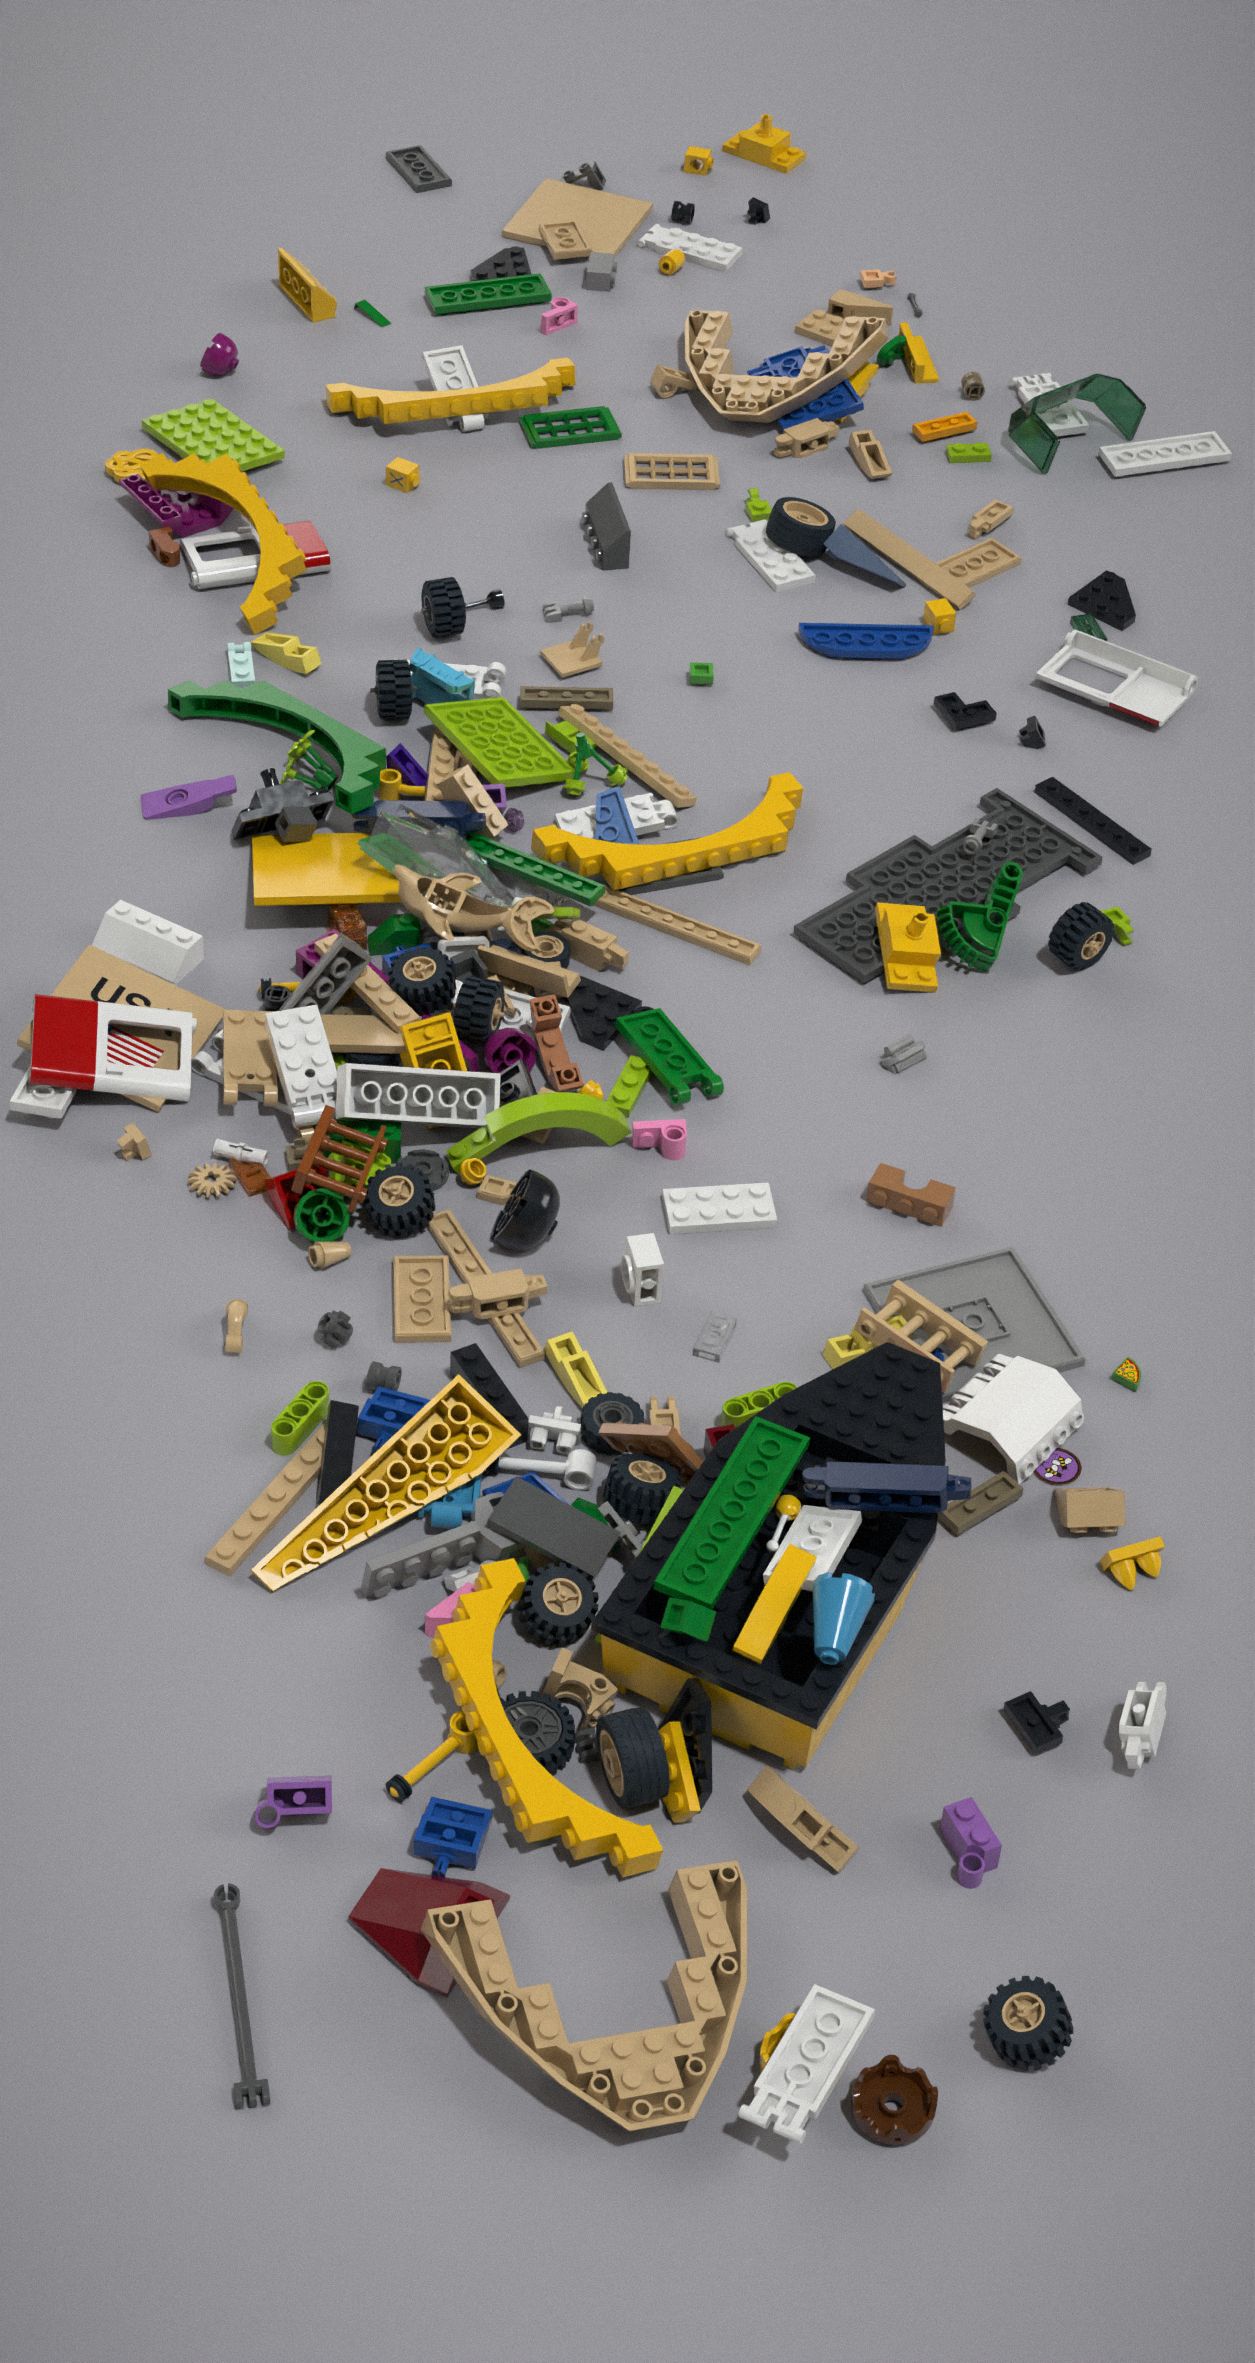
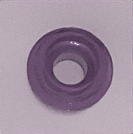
[504,808,524,832]

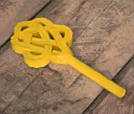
[105,449,175,483]

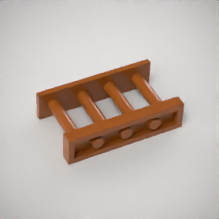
[291,1105,388,1213]

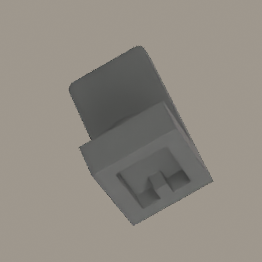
[561,161,606,190]

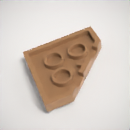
[598,1422,704,1483]

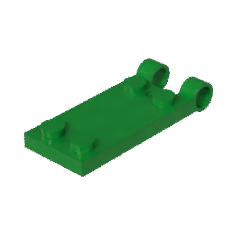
[615,1008,724,1105]

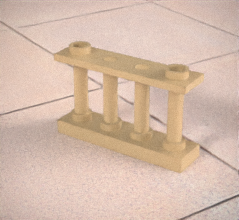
[854,1280,988,1392]

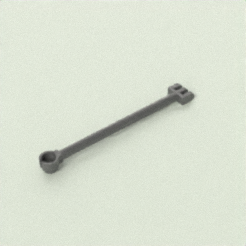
[214,1883,270,2109]

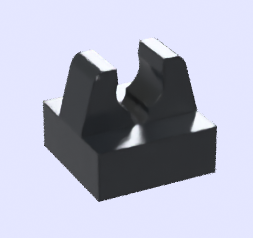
[747,197,770,224]
[1019,716,1046,749]

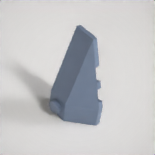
[823,524,907,588]

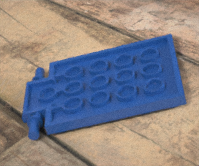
[747,345,864,431]

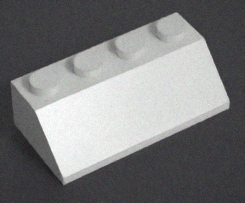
[92,900,204,985]

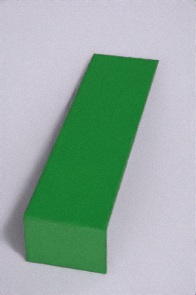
[354,299,391,327]

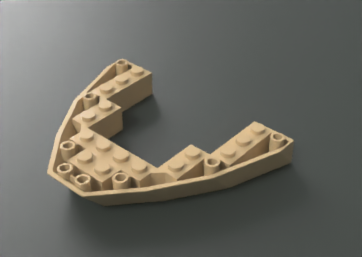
[685,310,889,423]
[421,1860,747,2131]

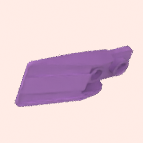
[141,775,237,820]

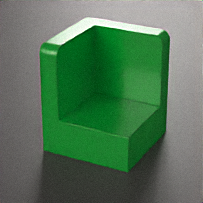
[660,1597,716,1641]

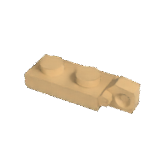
[968,499,1014,539]

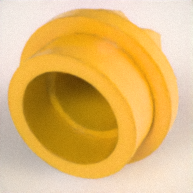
[577,1079,604,1100]
[459,1158,486,1185]

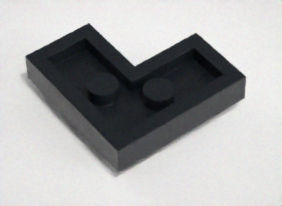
[934,692,997,730]

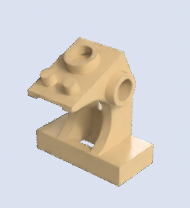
[541,1647,618,1731]

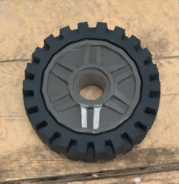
[500,1691,575,1776]

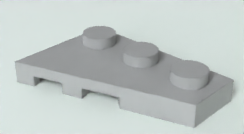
[598,1501,645,1558]

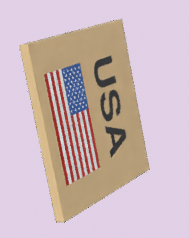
[17,944,226,1113]

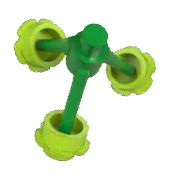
[563,733,628,796]

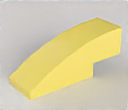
[251,632,321,674]
[823,1315,915,1369]
[544,1331,607,1408]

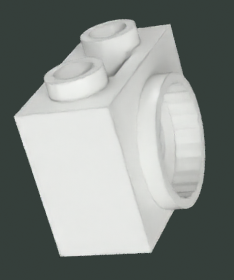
[621,1233,664,1307]

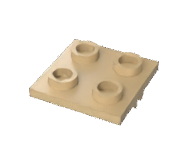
[540,621,605,678]

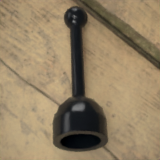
[465,589,505,609]

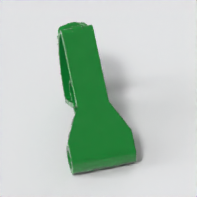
[936,861,1023,972]

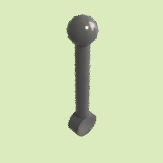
[907,293,923,317]

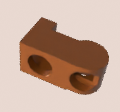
[149,526,180,567]

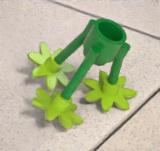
[280,730,338,791]

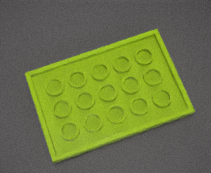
[141,399,285,472]
[423,697,575,787]

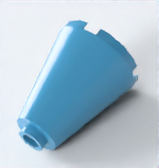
[813,1572,875,1665]

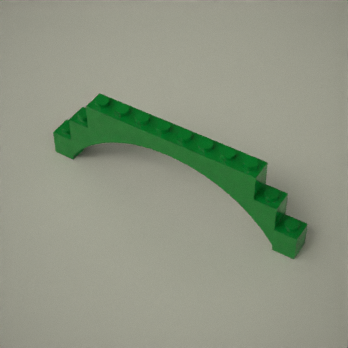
[168,680,386,815]

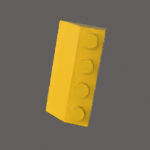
[278,248,337,323]

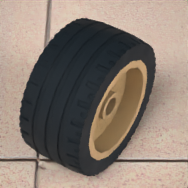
[766,497,836,557]
[596,1707,670,1808]

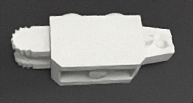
[1119,1682,1167,1769]

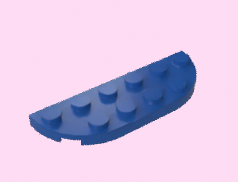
[798,623,933,660]

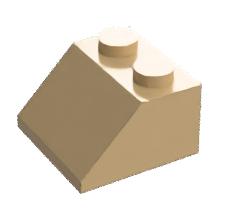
[1055,1487,1125,1533]

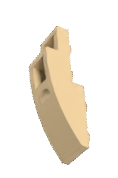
[747,1765,860,1872]

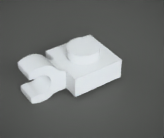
[443,1560,496,1591]

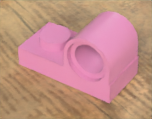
[541,297,578,335]
[631,1119,687,1160]

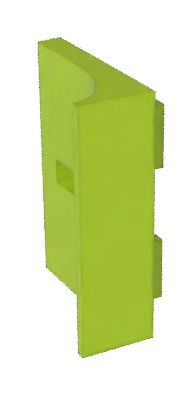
[545,720,597,753]

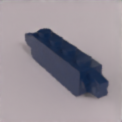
[352,800,486,838]
[802,1462,972,1513]

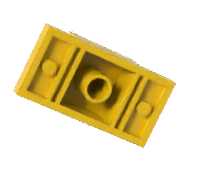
[722,114,806,174]
[875,903,941,992]
[399,1012,467,1128]

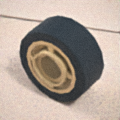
[522,932,570,969]

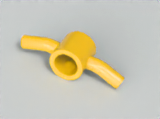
[378,769,425,801]

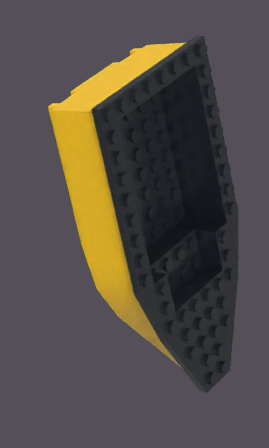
[591,1342,946,1770]

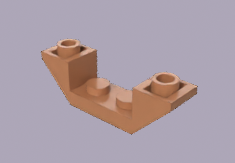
[530,994,584,1092]

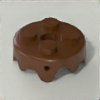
[851,2055,938,2145]

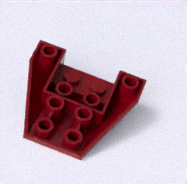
[348,1868,510,1998]

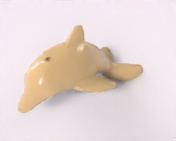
[393,865,555,951]

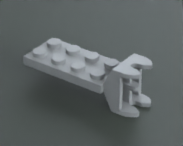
[361,1492,526,1599]

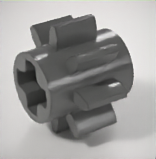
[318,1310,353,1346]

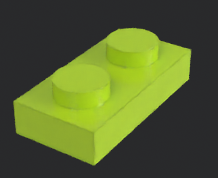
[946,442,992,463]

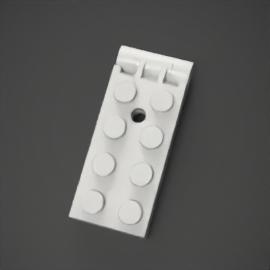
[265,1005,339,1128]

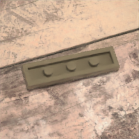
[520,686,614,710]

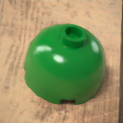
[293,1188,350,1243]

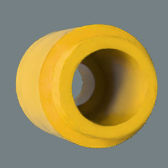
[659,249,685,275]

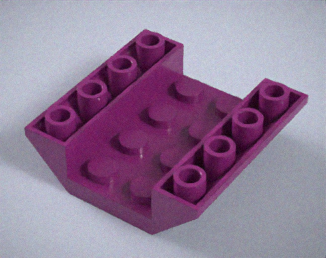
[119,459,234,538]

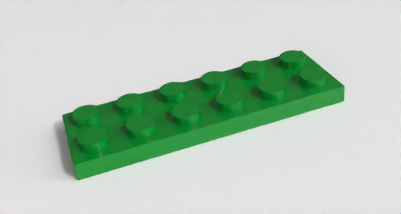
[425,273,552,315]

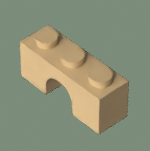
[436,764,509,839]

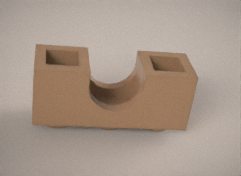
[866,1163,956,1227]

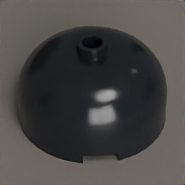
[490,1169,560,1252]

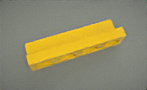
[898,322,939,383]

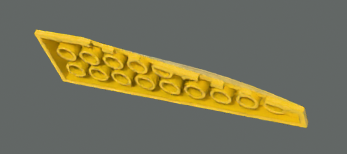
[251,1374,521,1592]

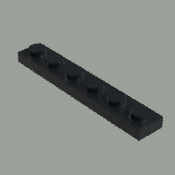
[1034,777,1152,865]

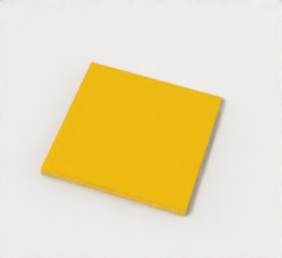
[252,832,402,906]

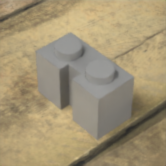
[586,252,617,292]

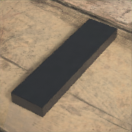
[317,1400,359,1505]

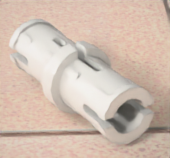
[213,1139,270,1168]

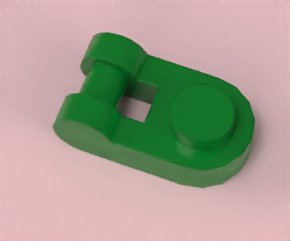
[877,335,907,366]

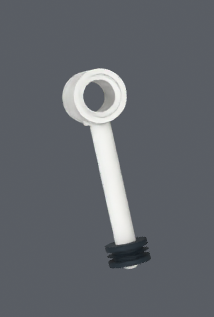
[486,1449,597,1491]

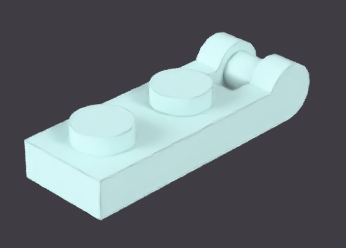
[227,642,255,688]

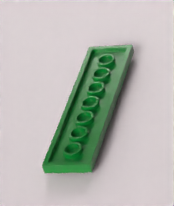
[654,1416,810,1610]

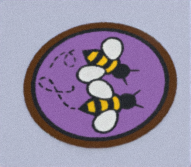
[1033,1448,1082,1485]

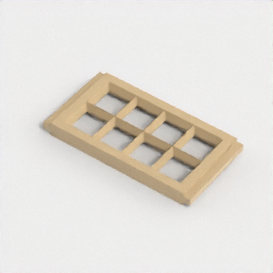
[624,453,720,490]

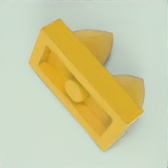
[1099,1536,1165,1591]

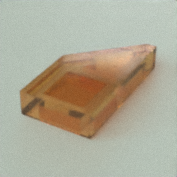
[229,1158,271,1197]

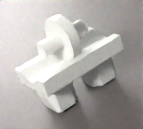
[528,1406,582,1455]

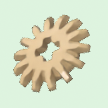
[188,1162,237,1198]

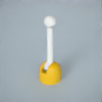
[766,1495,801,1552]

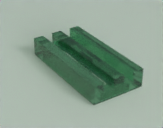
[1070,614,1108,641]

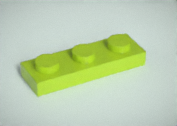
[606,1055,653,1118]

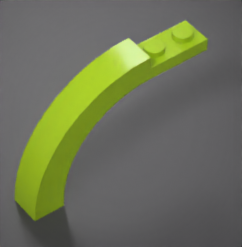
[446,1092,632,1174]

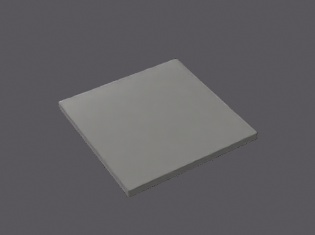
[863,1247,1086,1403]

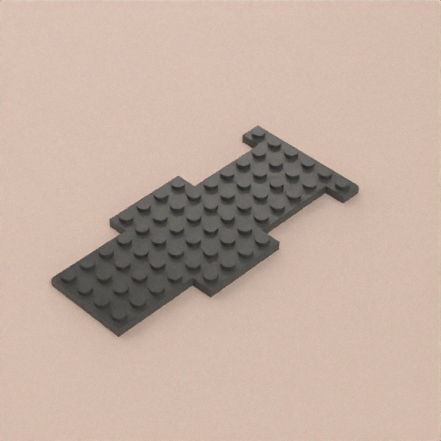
[794,788,1103,983]

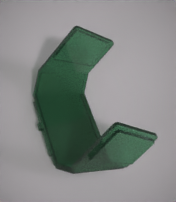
[1008,373,1146,474]

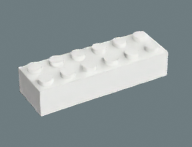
[336,1063,500,1128]

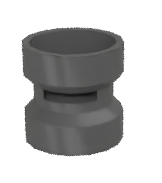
[366,1361,402,1391]

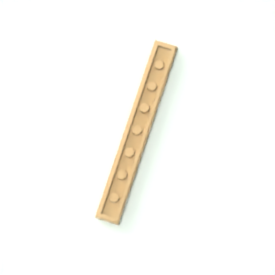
[843,508,976,610]
[593,883,762,965]
[427,1209,545,1368]

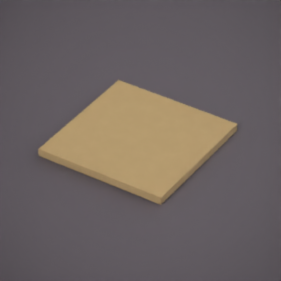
[502,178,653,258]

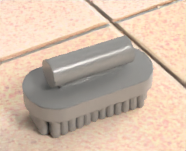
[881,1034,927,1074]

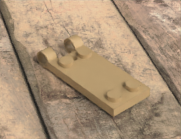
[223,1009,278,1107]

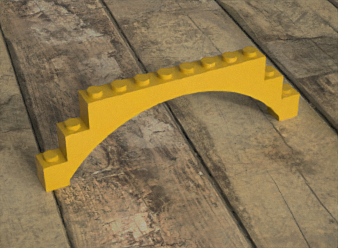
[325,358,575,424]
[140,453,307,635]
[531,772,803,890]
[430,1558,663,1878]

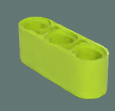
[271,1381,329,1456]
[721,1382,797,1428]

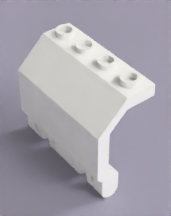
[943,1354,1084,1485]

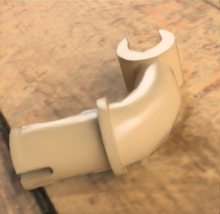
[225,1299,248,1353]

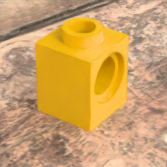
[684,146,714,176]

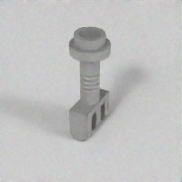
[542,596,594,622]
[963,818,998,854]

